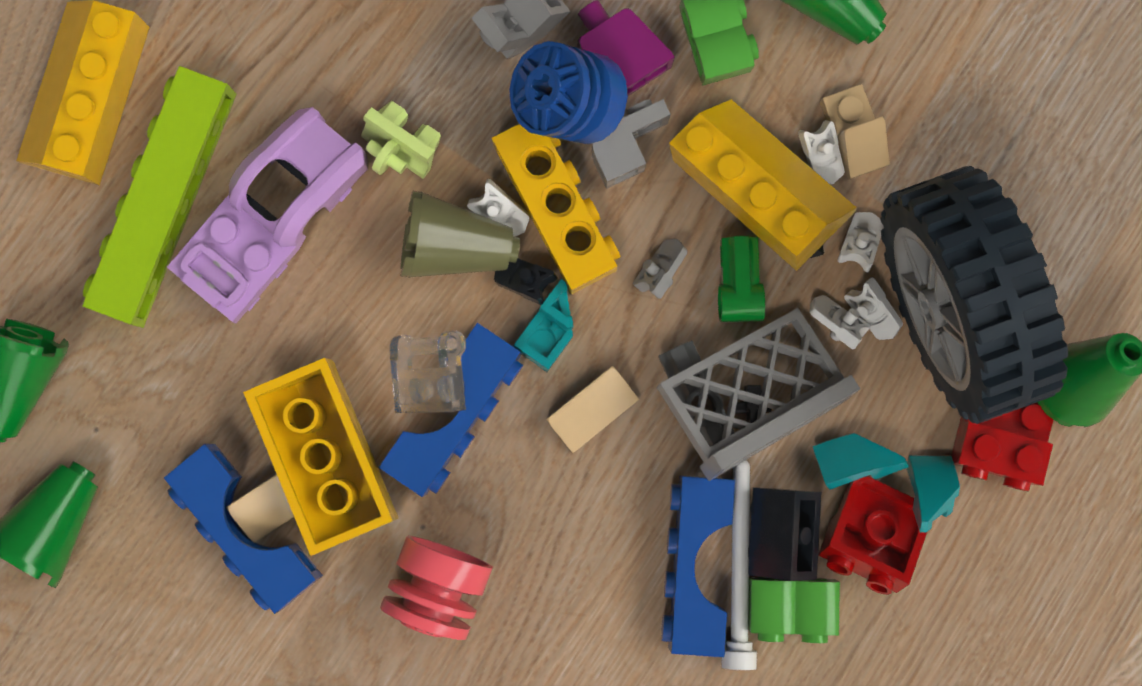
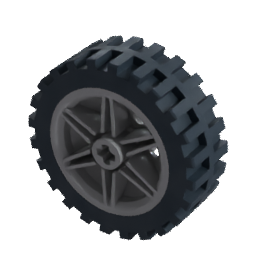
[880,166,1068,424]

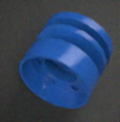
[509,41,628,144]

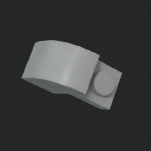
[472,0,571,59]
[592,99,671,189]

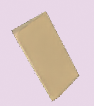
[546,366,639,453]
[226,474,294,543]

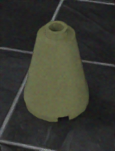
[400,190,520,278]

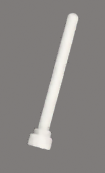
[722,460,757,670]

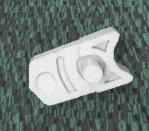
[798,120,845,184]
[467,179,530,237]
[837,212,884,272]
[844,277,903,340]
[810,295,871,349]

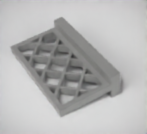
[657,308,860,481]

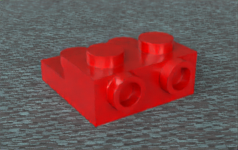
[951,402,1053,492]
[818,476,927,595]

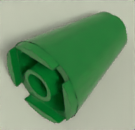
[780,0,887,45]
[0,319,69,443]
[1038,333,1142,428]
[0,461,98,588]

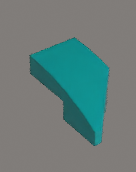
[513,279,574,372]
[812,433,909,490]
[906,455,960,532]

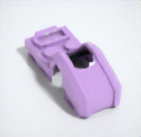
[167,107,368,323]

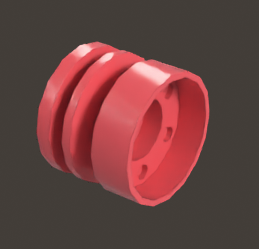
[380,535,493,640]

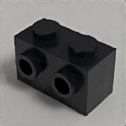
[748,488,822,581]

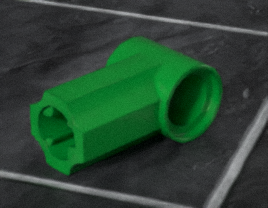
[718,236,765,322]

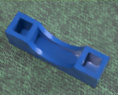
[378,323,523,497]
[164,444,323,614]
[661,476,735,657]

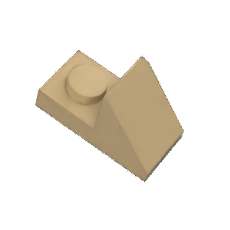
[820,84,890,180]

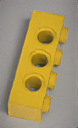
[492,124,621,295]

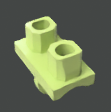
[361,101,441,179]

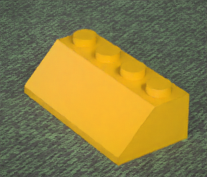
[16,0,150,186]
[669,99,857,271]
[243,358,399,556]

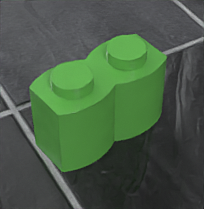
[679,0,759,86]
[748,577,840,643]

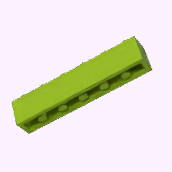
[82,66,237,328]

